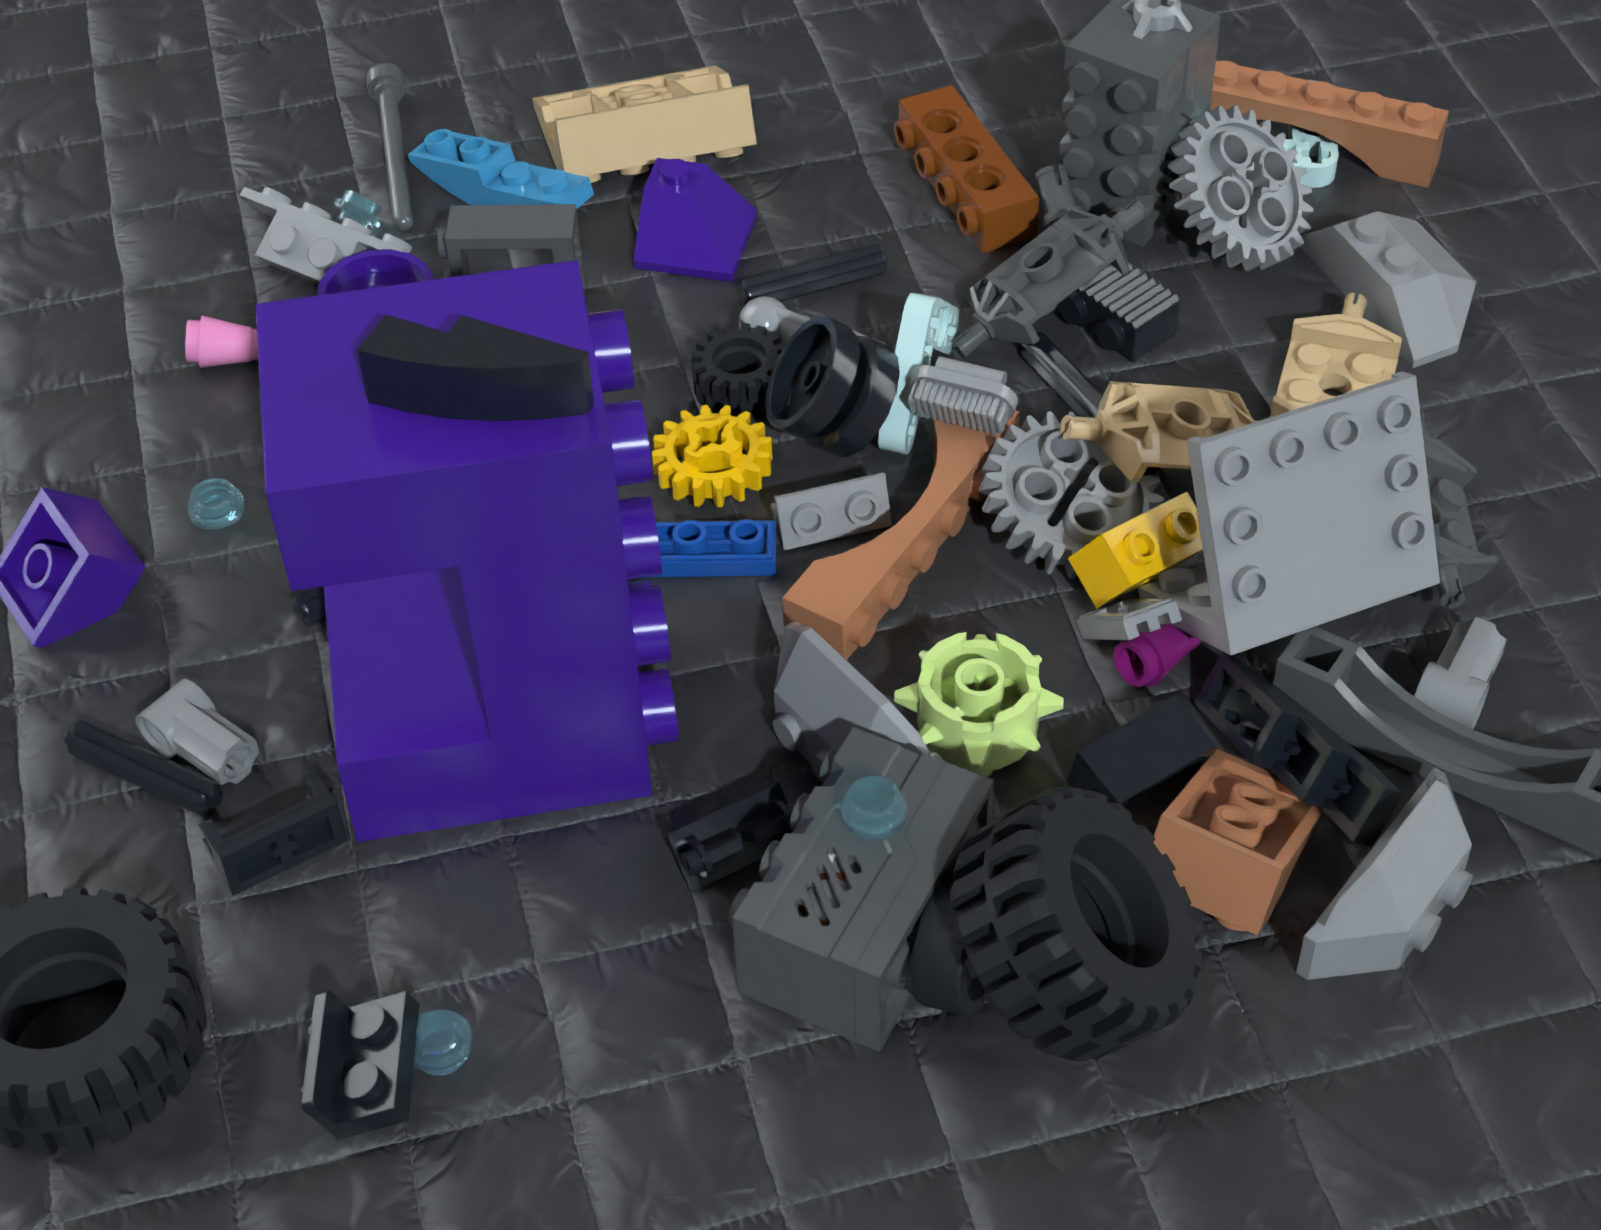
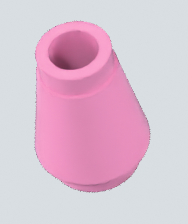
[185,315,258,368]

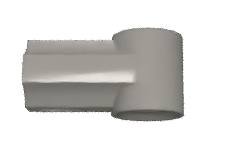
[1414,617,1507,729]
[135,679,260,785]

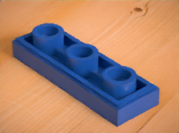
[642,519,777,578]

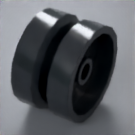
[765,316,900,458]

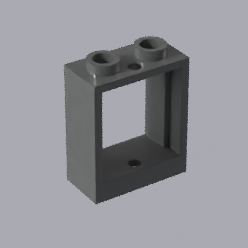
[438,204,585,293]

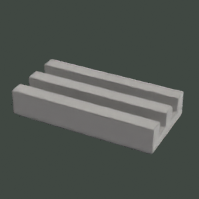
[1076,598,1182,640]

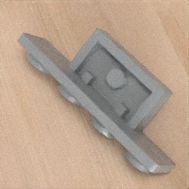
[240,187,413,284]

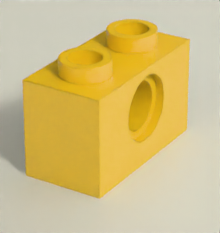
[1068,492,1203,609]

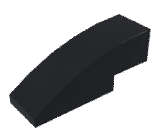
[357,315,594,421]

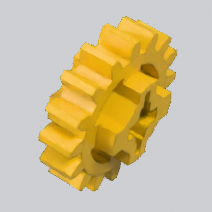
[652,405,773,508]

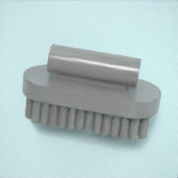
[908,356,1018,435]

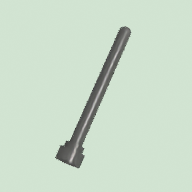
[366,63,413,232]

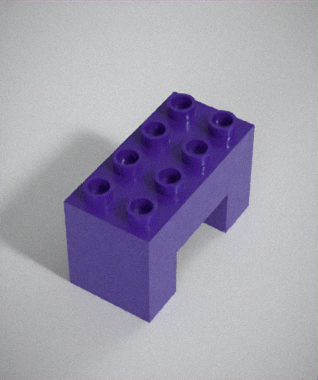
[255,260,679,842]

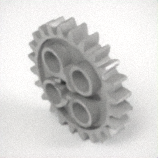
[1168,105,1314,271]
[979,411,1164,580]

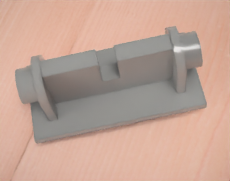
[770,472,892,550]

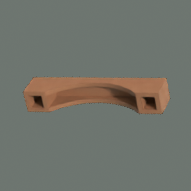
[1210,60,1449,188]
[782,410,1020,661]

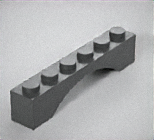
[1273,626,1601,858]

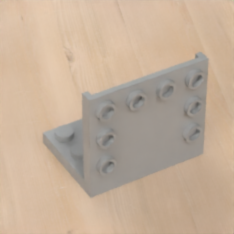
[1138,371,1440,656]

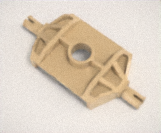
[1270,293,1402,417]
[1060,381,1257,482]

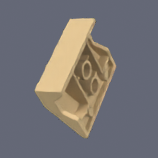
[532,65,757,183]

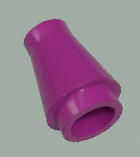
[1113,624,1201,687]

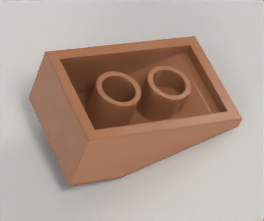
[1153,749,1326,936]

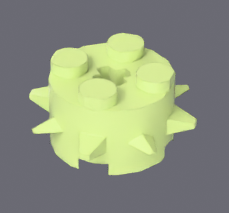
[894,632,1064,777]

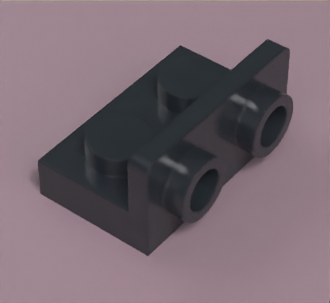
[300,990,420,1140]

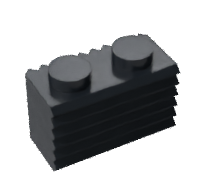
[1057,263,1180,362]

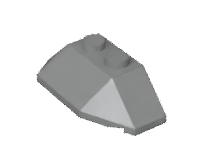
[1300,211,1476,368]
[773,621,944,779]
[1296,767,1473,980]

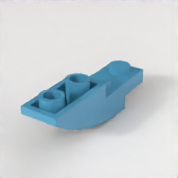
[408,129,594,209]

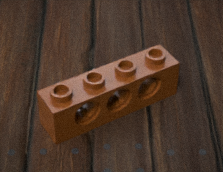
[894,85,1039,254]

